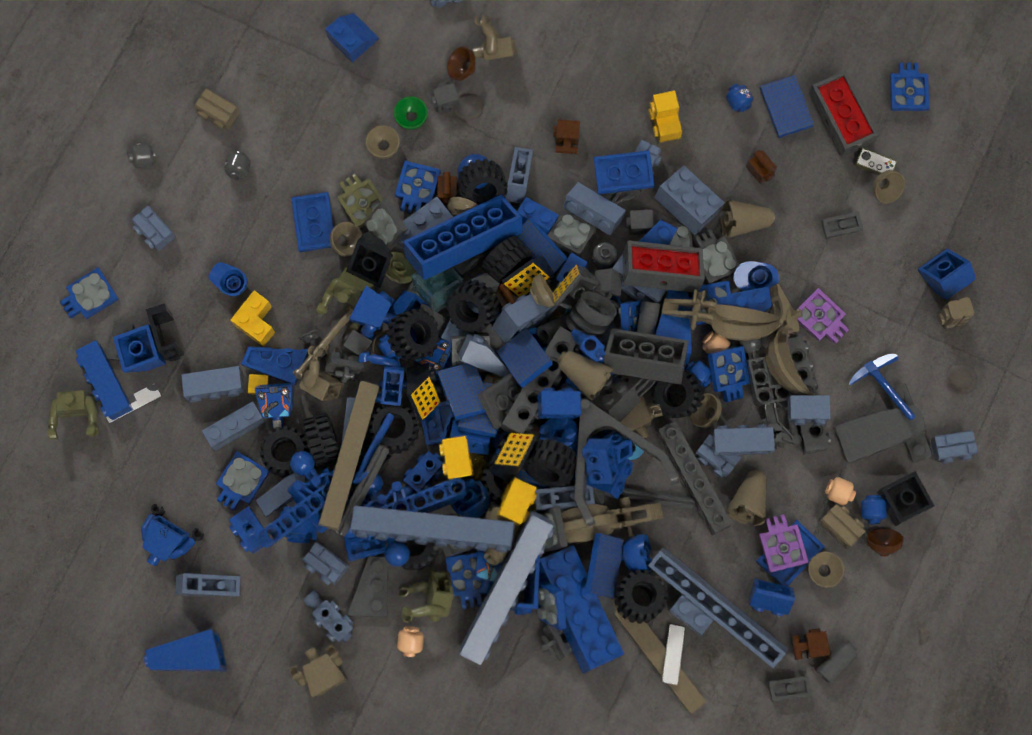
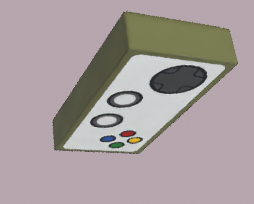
[855,147,897,175]

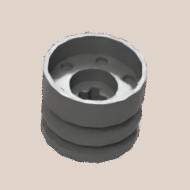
[566,290,617,340]

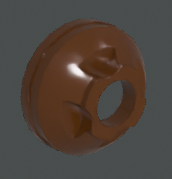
[447,46,476,81]
[867,528,903,556]

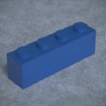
[76,340,133,420]

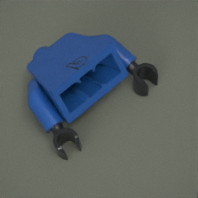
[141,504,204,566]

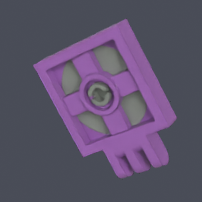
[798,288,849,344]
[759,514,809,573]

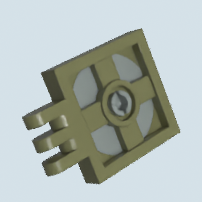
[337,174,383,228]

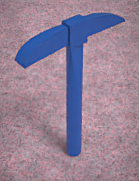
[849,354,915,420]
[351,413,394,485]

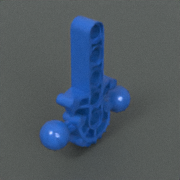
[258,451,356,548]
[358,473,467,567]

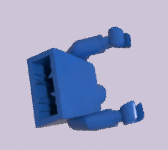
[349,286,396,341]
[356,351,405,406]

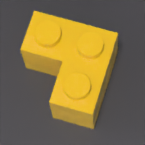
[648,90,682,143]
[230,291,275,347]
[439,436,474,479]
[496,478,537,526]

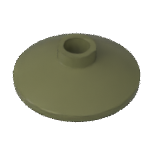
[386,252,417,284]

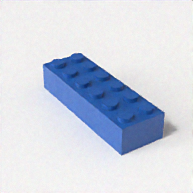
[403,194,523,280]
[539,545,624,674]

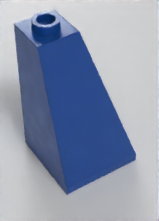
[656,290,692,370]
[144,629,228,672]

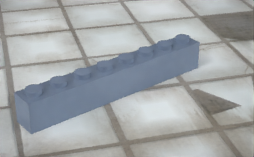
[351,506,515,553]
[459,510,555,665]
[648,547,788,668]

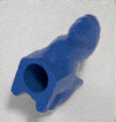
[571,329,606,363]

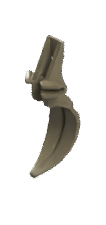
[765,284,815,396]
[661,289,784,341]
[561,497,664,542]

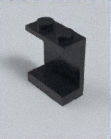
[146,303,184,362]

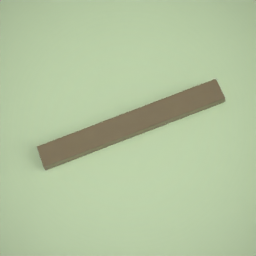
[319,381,379,531]
[611,584,706,714]

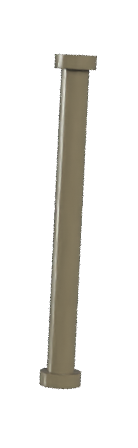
[293,306,354,380]

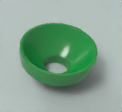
[394,96,428,130]

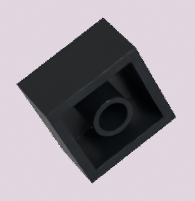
[877,471,935,527]

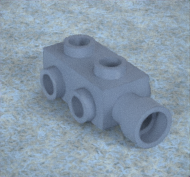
[303,590,354,643]

